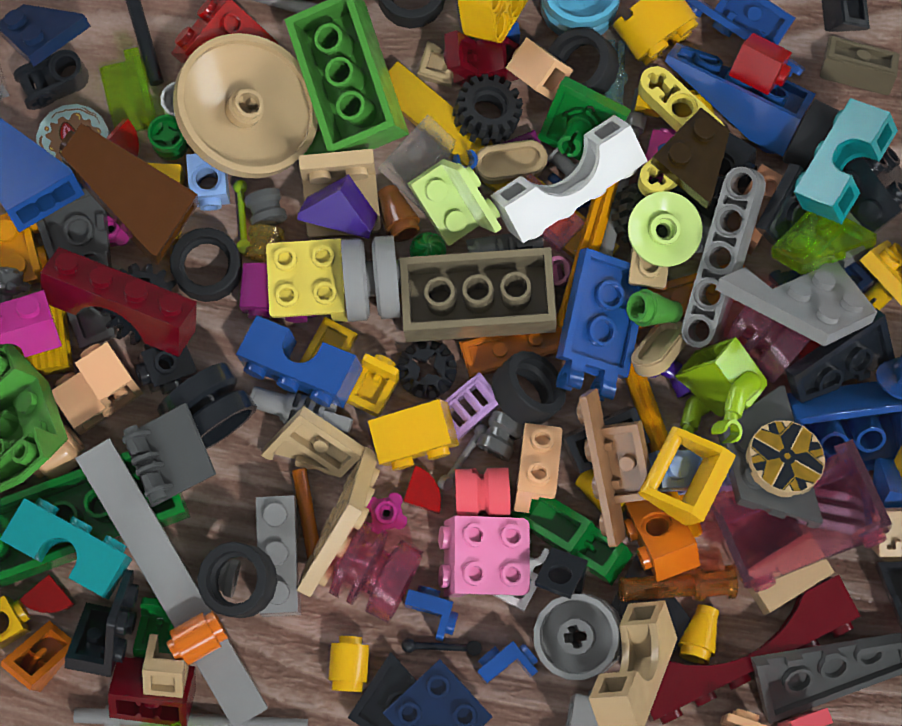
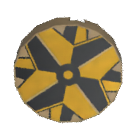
[746,421,825,497]

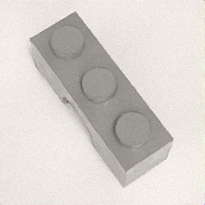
[256,495,301,617]

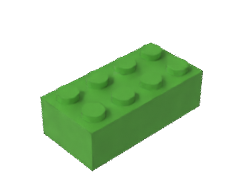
[284,0,409,153]

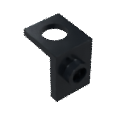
[535,547,588,599]

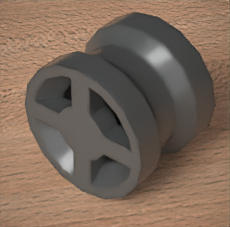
[244,188,287,229]

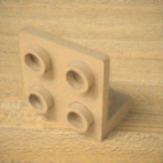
[299,149,381,239]

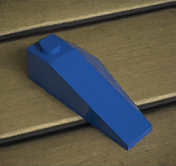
[665,43,816,157]

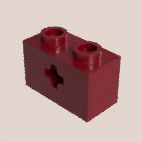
[108,657,196,726]

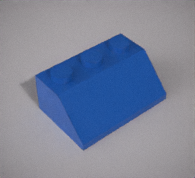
[787,381,902,477]

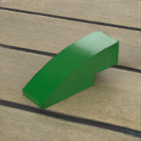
[510,497,633,586]

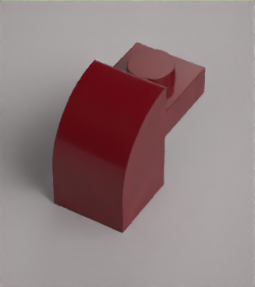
[443,30,519,86]

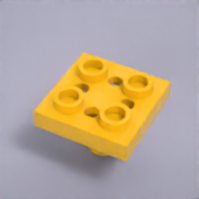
[859,240,902,310]

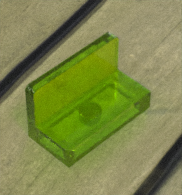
[100,47,157,132]

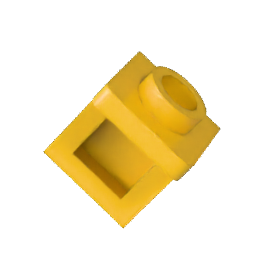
[346,353,399,418]

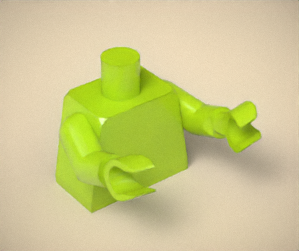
[675,337,767,450]

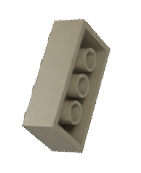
[400,247,556,342]

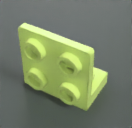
[407,159,502,246]

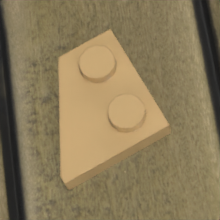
[261,406,365,478]

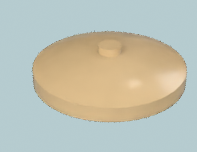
[173,33,318,178]

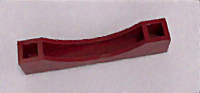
[648,575,861,725]

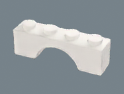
[490,115,648,243]

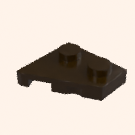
[651,108,730,209]

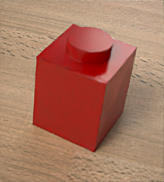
[729,33,792,95]

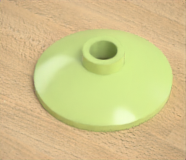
[628,191,703,267]

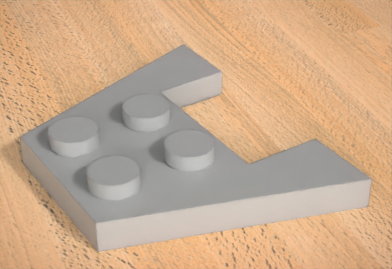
[715,236,878,346]

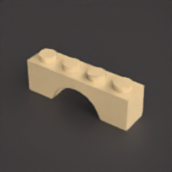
[589,600,677,726]

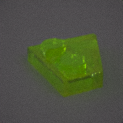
[771,211,877,275]

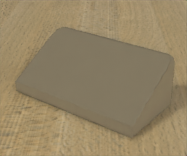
[820,36,900,95]

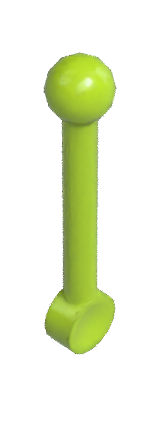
[233,179,252,255]

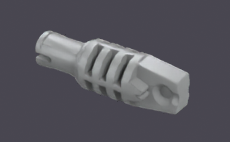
[250,386,354,433]

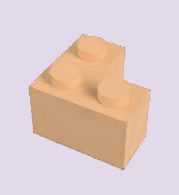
[51,342,143,435]

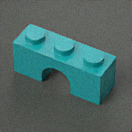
[793,98,898,224]
[0,497,132,600]

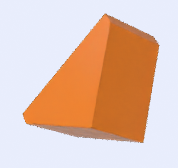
[0,620,72,692]

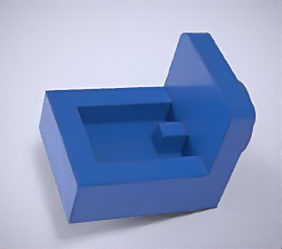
[405,585,459,642]
[477,641,538,685]

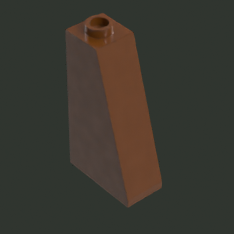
[59,123,198,265]

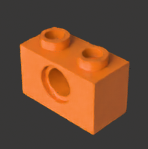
[624,492,700,582]

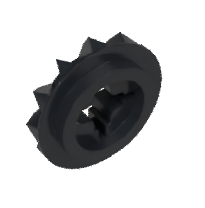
[397,341,457,399]

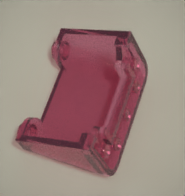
[709,439,892,592]

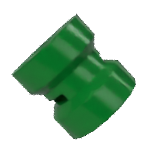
[148,114,189,161]

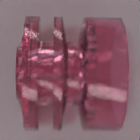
[724,282,810,384]
[329,521,424,623]

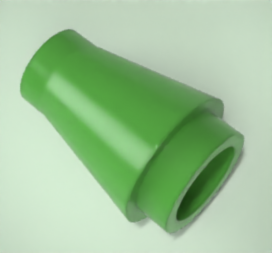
[626,289,683,327]

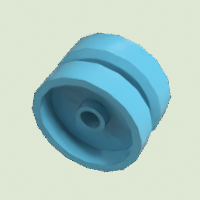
[540,0,620,36]

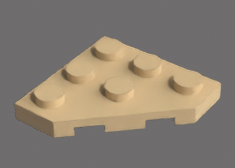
[296,447,380,597]

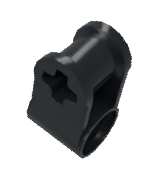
[13,49,89,110]

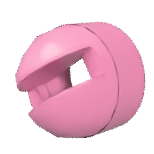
[552,256,573,287]

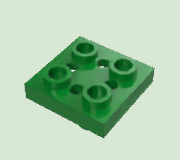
[538,76,631,161]

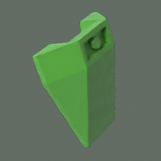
[0,344,68,493]

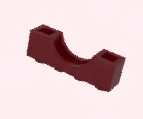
[40,247,197,357]

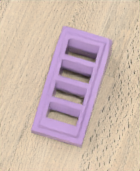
[445,372,500,440]

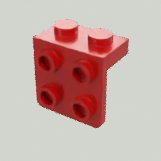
[171,0,279,63]

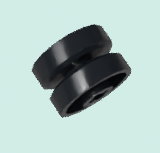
[157,362,257,449]

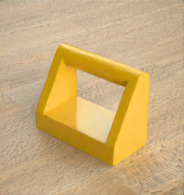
[638,426,736,526]

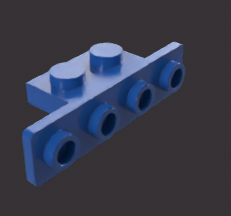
[685,0,805,77]

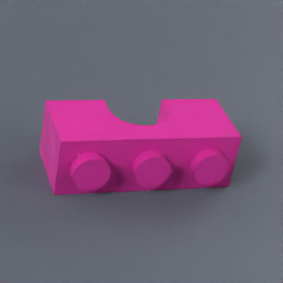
[0,290,62,357]

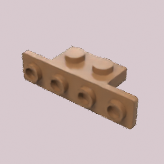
[577,389,651,547]

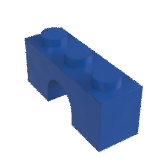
[236,315,363,408]

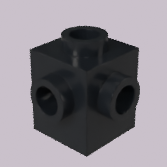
[135,344,197,395]

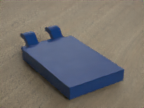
[556,248,647,401]

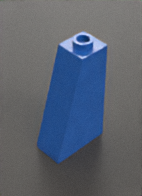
[0,118,85,232]

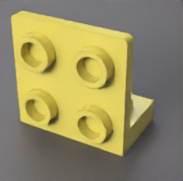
[266,238,348,322]

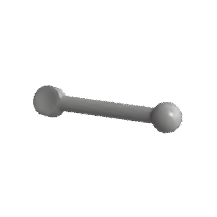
[438,423,488,491]

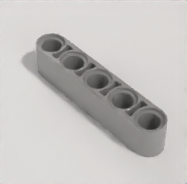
[681,167,766,348]

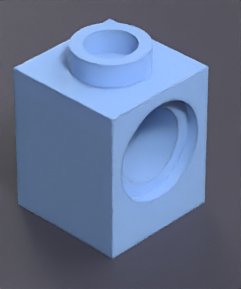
[186,154,230,211]

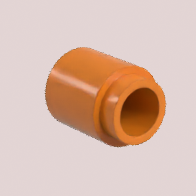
[166,611,229,666]

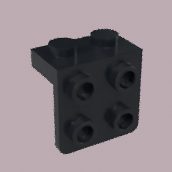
[842,147,902,236]
[65,569,139,677]

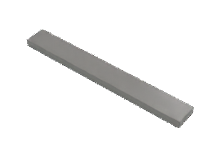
[75,438,268,726]

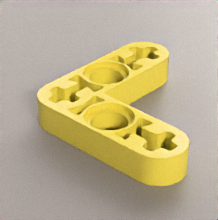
[637,66,725,196]

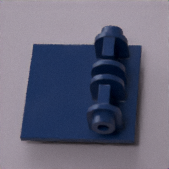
[383,659,493,726]

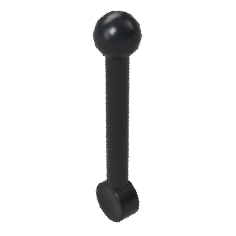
[401,638,482,656]

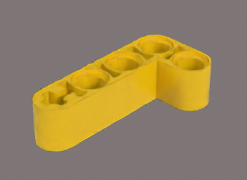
[458,0,528,43]

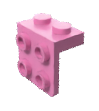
[438,516,530,598]

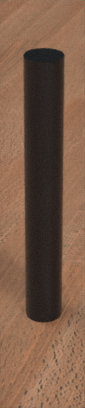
[125,0,164,86]

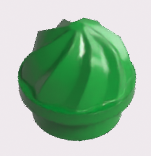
[409,232,446,257]

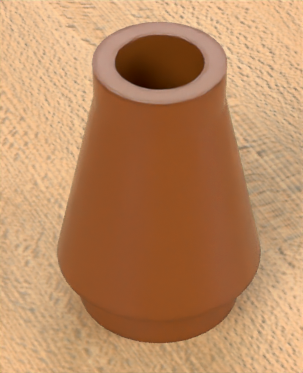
[378,185,420,242]

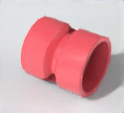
[455,467,510,517]

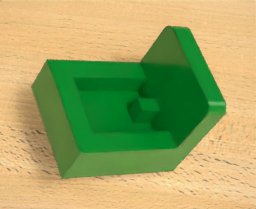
[133,597,174,658]

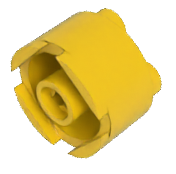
[613,0,699,66]

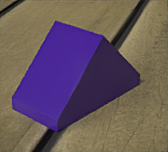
[297,174,378,239]

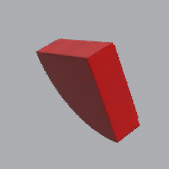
[107,119,139,157]
[403,465,441,514]
[19,574,75,613]

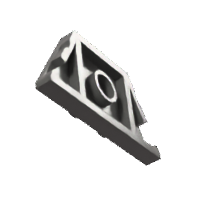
[718,386,823,528]

